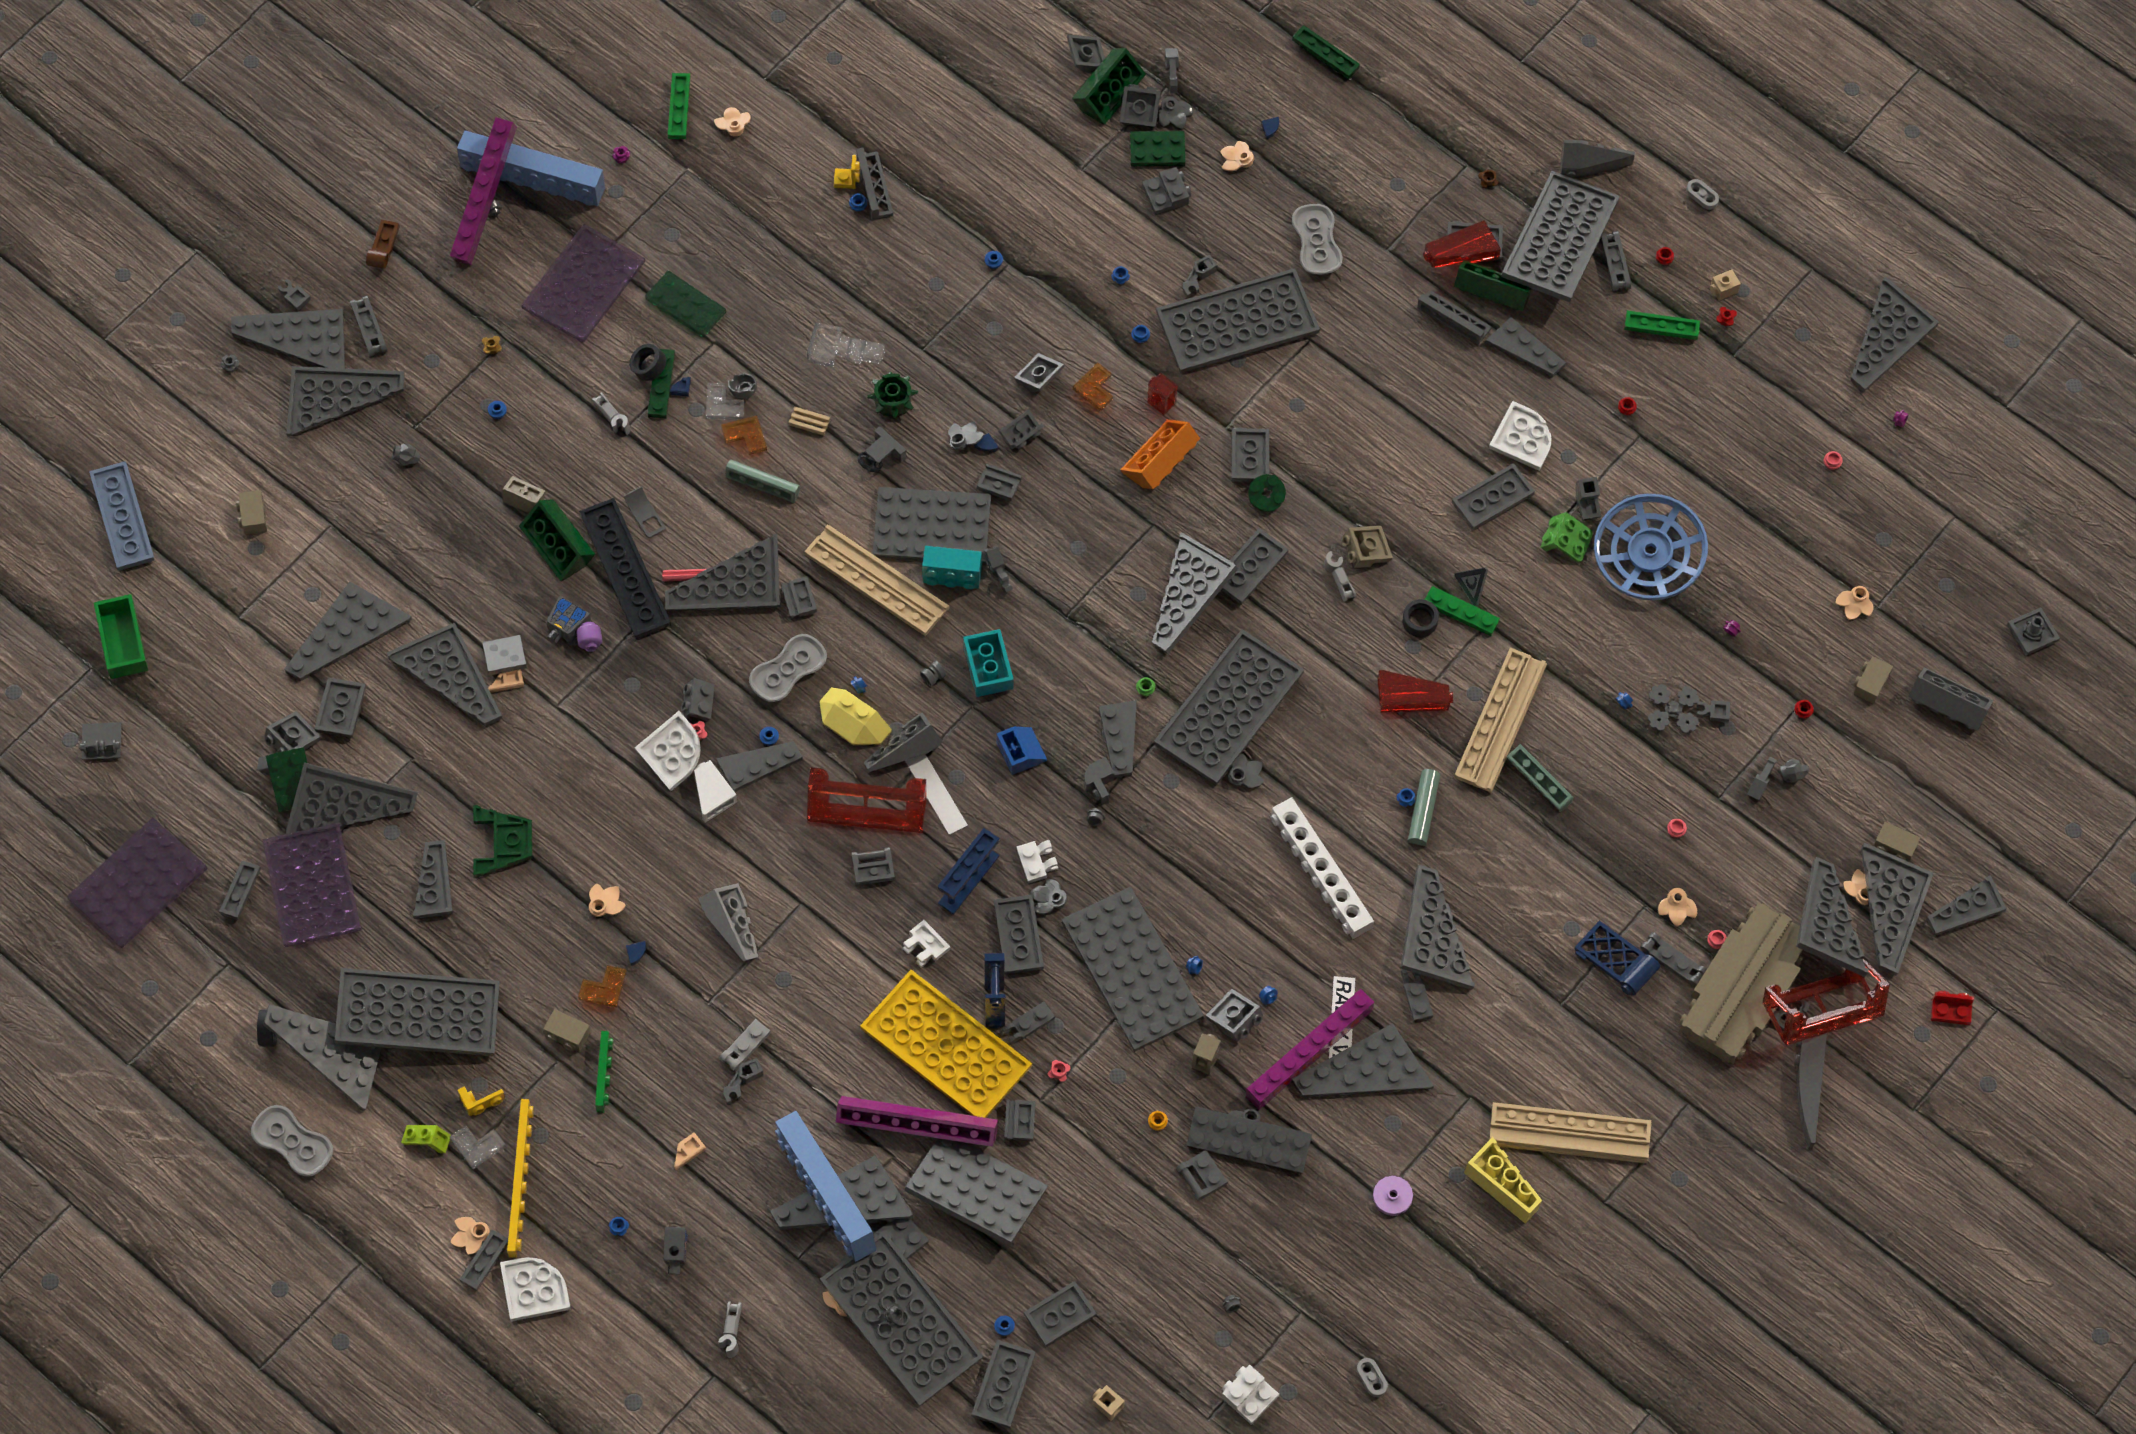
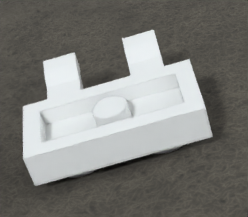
[1017,840,1058,884]
[903,920,950,968]

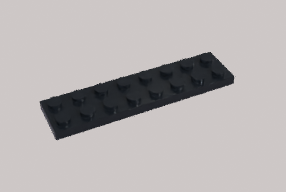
[579,498,671,639]

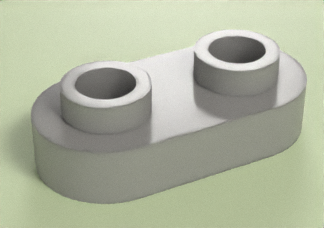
[1686,179,1719,210]
[1357,1358,1388,1397]

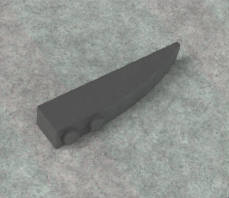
[1794,1029,1827,1150]

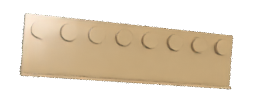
[804,524,949,636]
[1454,648,1547,793]
[1489,1102,1651,1163]

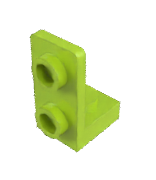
[401,1125,451,1153]

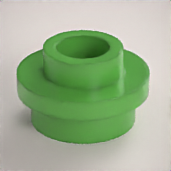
[1136,677,1155,696]

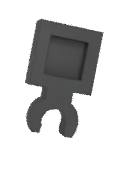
[278,279,311,311]
[1696,700,1730,722]

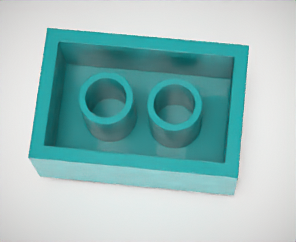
[922,546,982,589]
[963,629,1014,697]

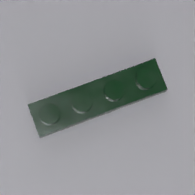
[1292,25,1360,80]
[648,349,675,419]

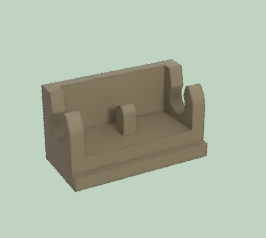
[503,476,545,513]

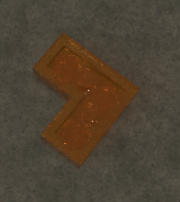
[1073,362,1113,412]
[721,415,767,455]
[578,965,627,1008]

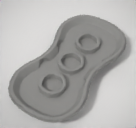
[1292,204,1343,274]
[749,634,827,702]
[251,1105,333,1176]

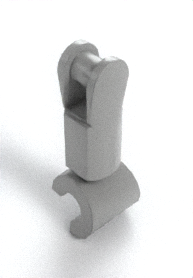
[592,392,631,435]
[1323,551,1356,602]
[718,1301,742,1358]

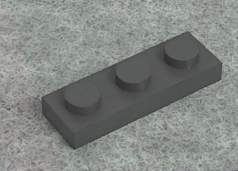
[219,861,261,920]
[459,1230,508,1291]

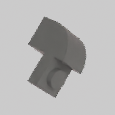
[1575,477,1601,521]
[1084,757,1114,805]

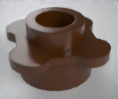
[1478,170,1498,188]

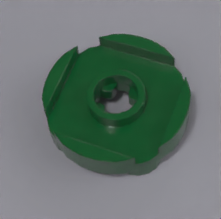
[1248,474,1286,512]

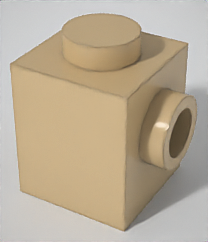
[1710,270,1741,301]

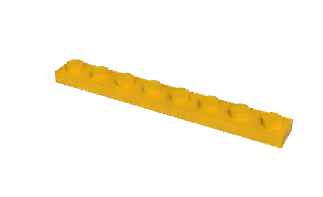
[507,1099,534,1258]

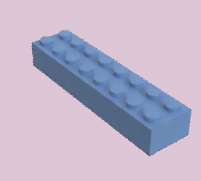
[457,131,605,206]
[775,1111,877,1262]

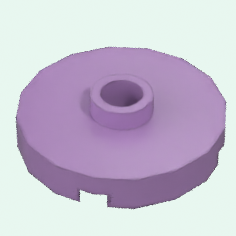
[1373,1176,1413,1216]

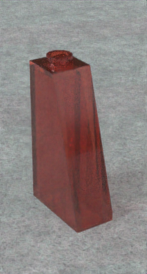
[1423,220,1501,268]
[1377,670,1453,713]

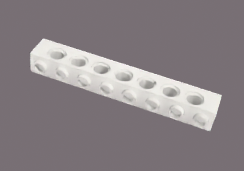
[1270,797,1374,939]

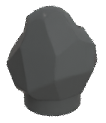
[392,444,420,466]
[1780,759,1809,783]

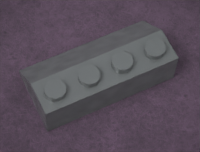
[1908,667,1994,730]

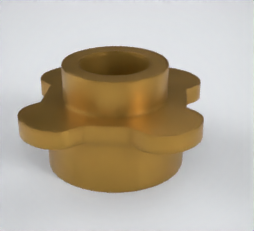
[482,336,502,354]

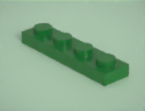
[668,73,691,139]
[1624,310,1700,340]
[1424,586,1500,636]
[595,1031,614,1113]

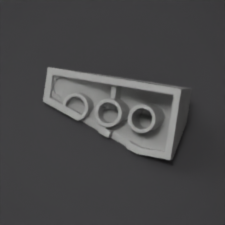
[698,883,758,961]

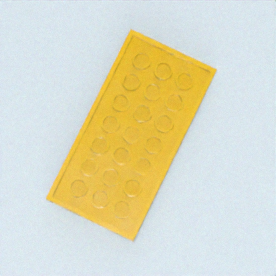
[860,970,1032,1118]

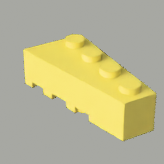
[1464,1137,1542,1224]

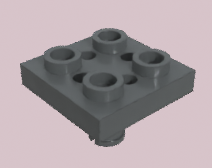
[2007,607,2060,656]

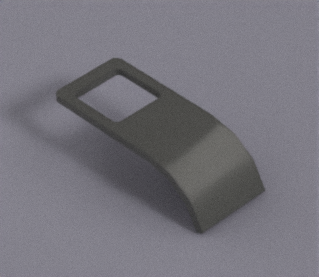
[623,486,666,538]

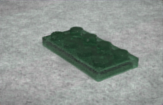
[645,270,726,338]

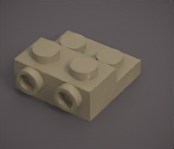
[1342,526,1393,568]

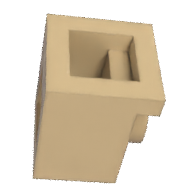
[1092,1385,1125,1421]

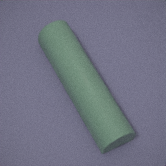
[726,460,800,503]
[1506,744,1574,812]
[1407,769,1440,846]

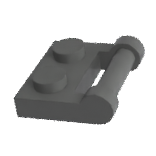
[851,847,895,885]
[1176,1150,1228,1201]

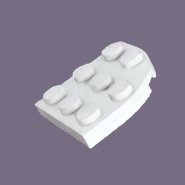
[1489,401,1551,471]
[635,711,700,791]
[500,1258,571,1322]

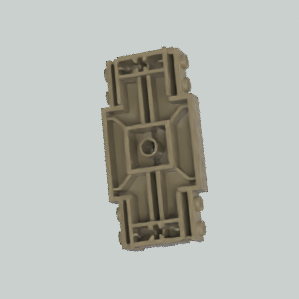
[1678,902,1807,1064]

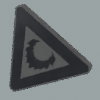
[1454,567,1488,606]

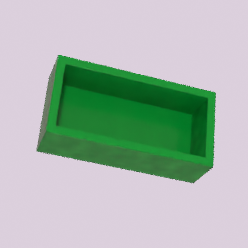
[93,594,149,679]

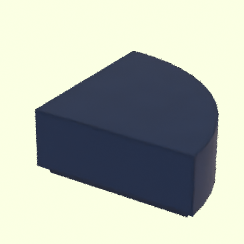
[1261,117,1279,139]
[670,377,691,396]
[974,433,999,452]
[626,941,646,966]

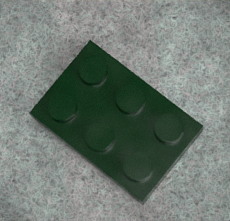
[1130,131,1186,167]
[265,746,308,812]

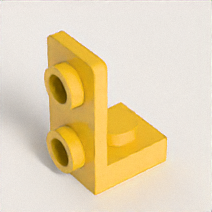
[834,155,860,189]
[458,1086,505,1116]

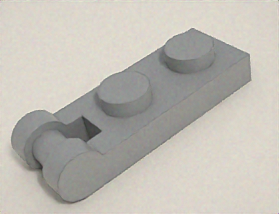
[719,1019,771,1071]

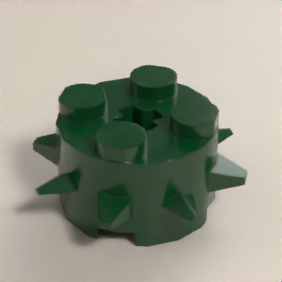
[867,372,918,417]

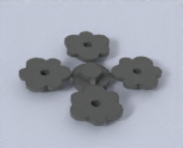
[1648,684,1700,733]

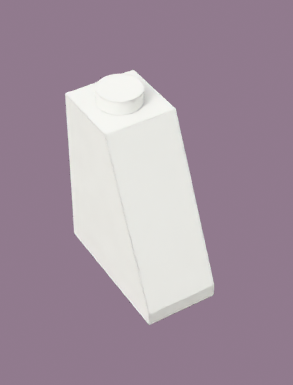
[694,760,737,823]

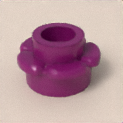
[612,146,630,163]
[1893,410,1909,428]
[1723,620,1741,637]

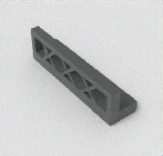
[856,148,893,220]
[1417,290,1491,345]

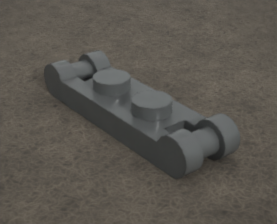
[1600,231,1631,291]
[350,296,388,357]
[1640,932,1707,987]

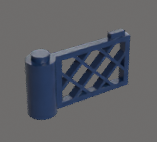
[1575,920,1660,995]

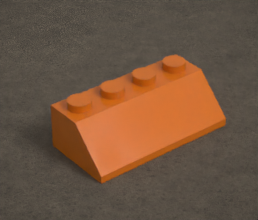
[1120,419,1200,489]

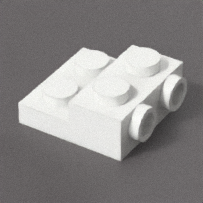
[1221,1365,1279,1425]

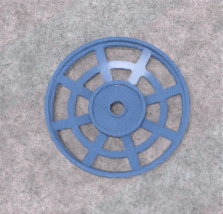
[1594,494,1708,600]

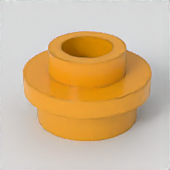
[1148,1111,1168,1131]

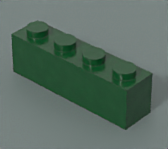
[1454,260,1532,311]

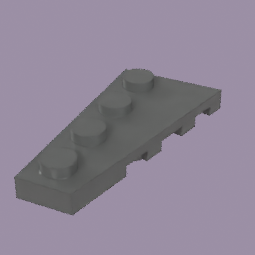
[1099,700,1137,778]
[716,741,803,792]
[1927,875,2007,936]

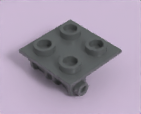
[80,722,122,760]

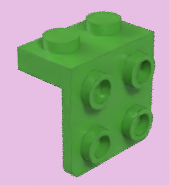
[1540,512,1593,562]

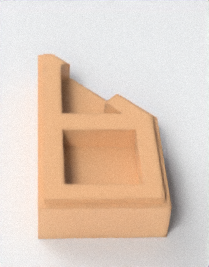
[488,669,524,693]
[674,1133,706,1171]

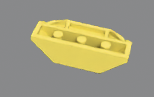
[820,687,892,745]

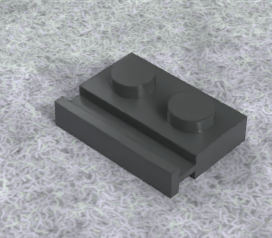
[977,464,1022,502]
[781,576,817,619]
[1004,1100,1036,1141]

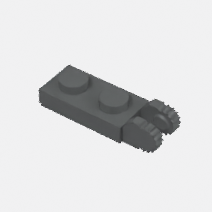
[1401,969,1433,1022]
[1000,1002,1055,1045]

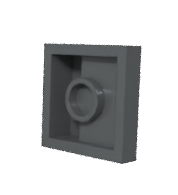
[1120,84,1161,128]
[1142,167,1191,215]
[264,711,321,752]
[1206,989,1263,1042]

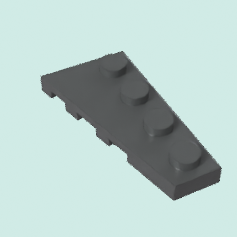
[1486,317,1566,378]
[413,840,453,919]

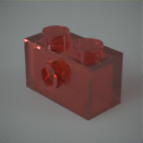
[1147,373,1178,415]

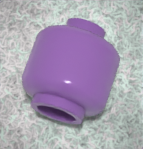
[576,622,603,652]

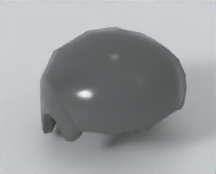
[728,373,757,400]

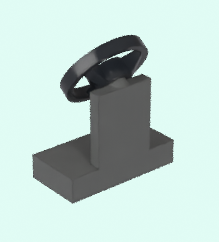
[857,426,906,472]

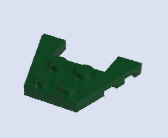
[473,805,533,878]

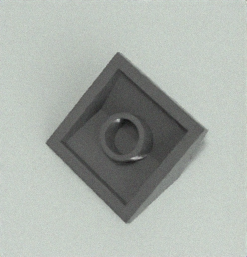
[1067,35,1105,73]
[1014,353,1065,392]

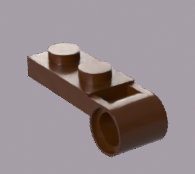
[366,219,400,269]

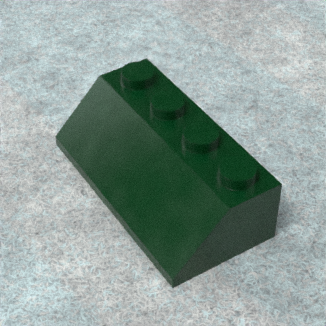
[1072,48,1146,125]
[519,499,595,581]

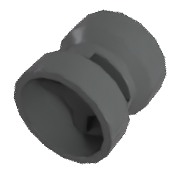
[920,661,946,687]

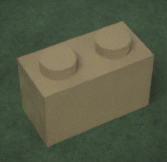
[236,490,268,535]
[1853,656,1893,704]
[1874,822,1920,862]
[543,1009,591,1052]
[1192,1033,1221,1075]

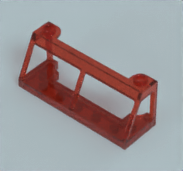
[807,767,927,833]
[1763,959,1890,1046]

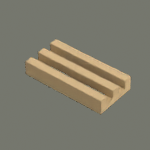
[788,407,830,436]

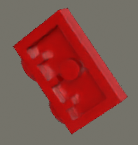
[1931,991,1974,1025]

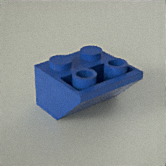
[996,726,1047,775]

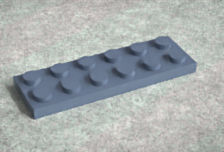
[89,461,155,571]

